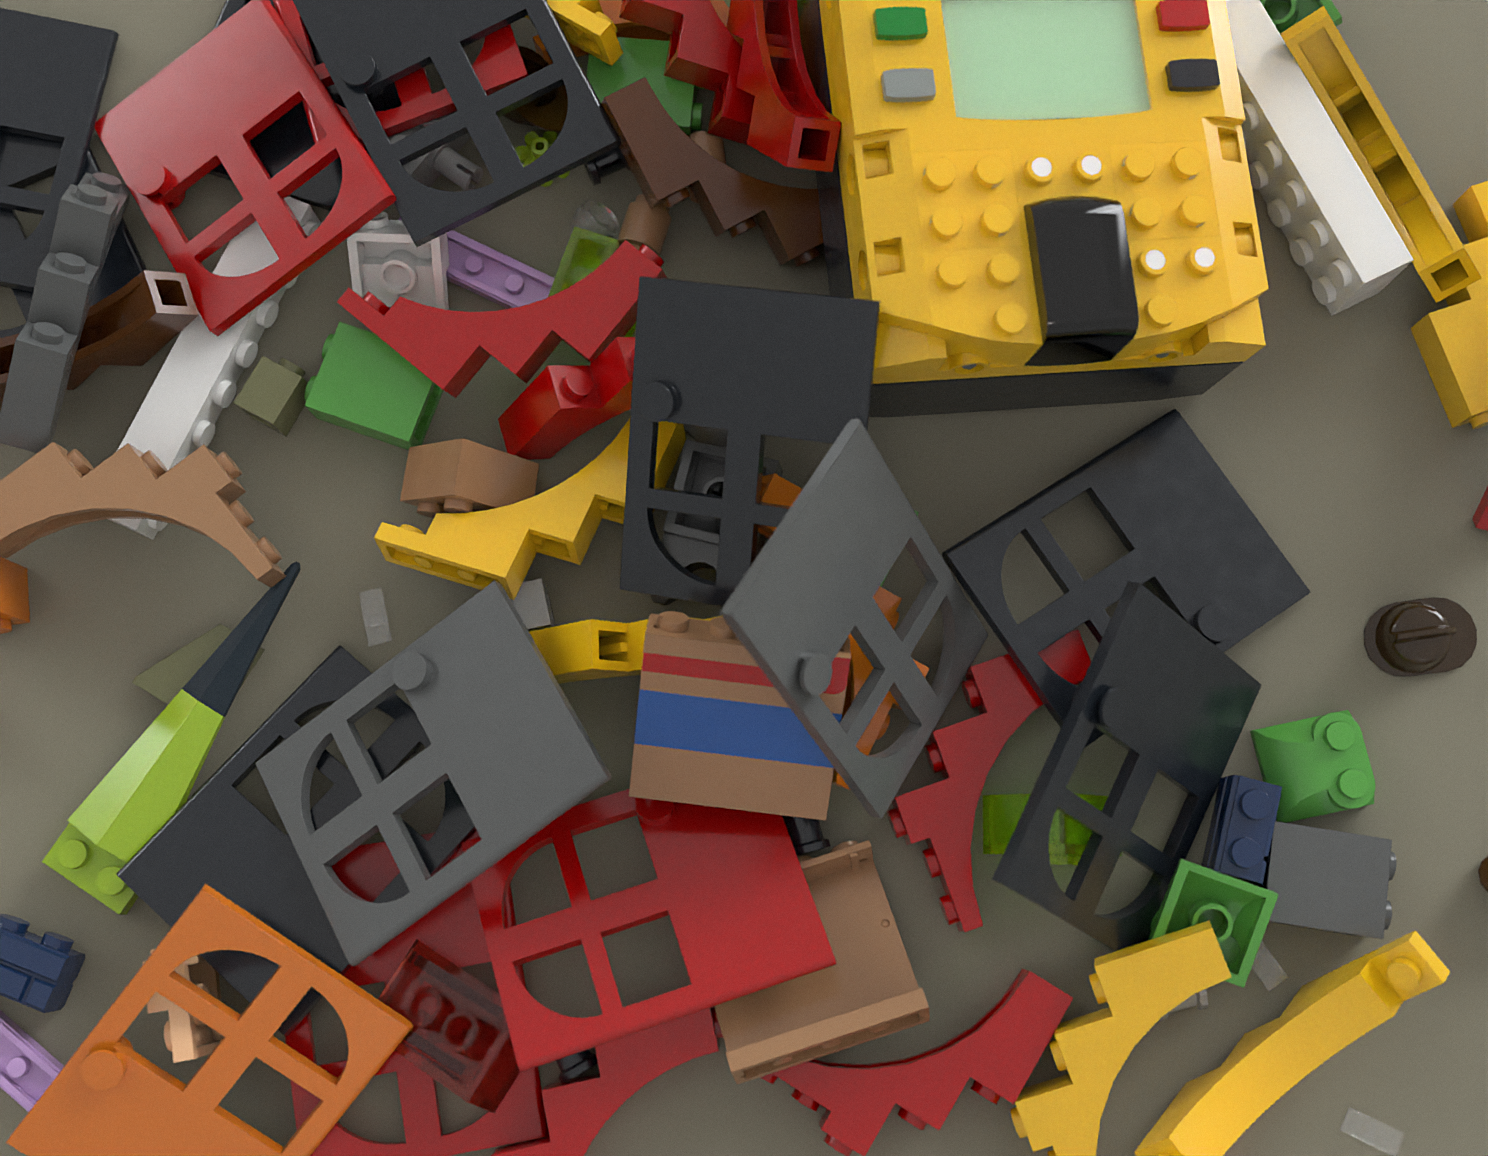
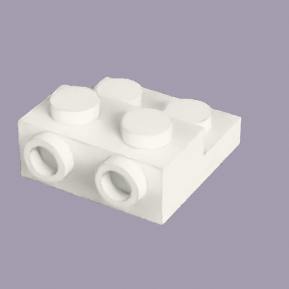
[347,211,449,310]

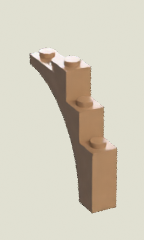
[0,442,286,588]

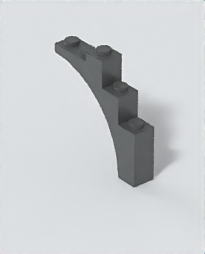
[0,172,131,453]

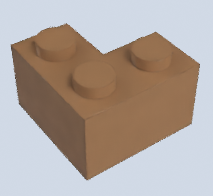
[400,438,539,518]

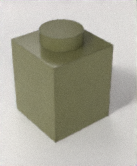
[233,356,307,436]

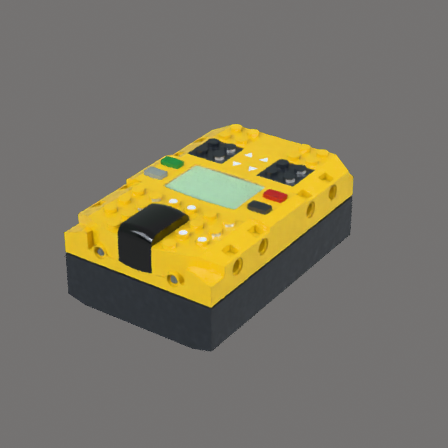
[797,0,1269,417]

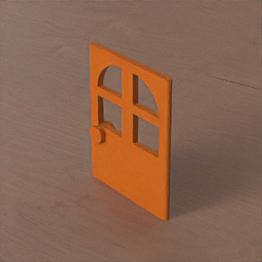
[6,884,413,1156]

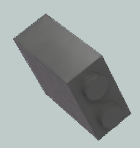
[1254,821,1396,939]

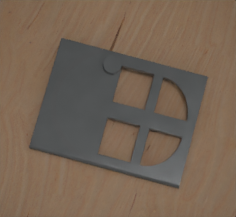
[720,418,988,819]
[255,580,612,966]

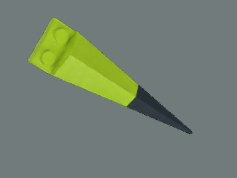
[42,561,301,915]

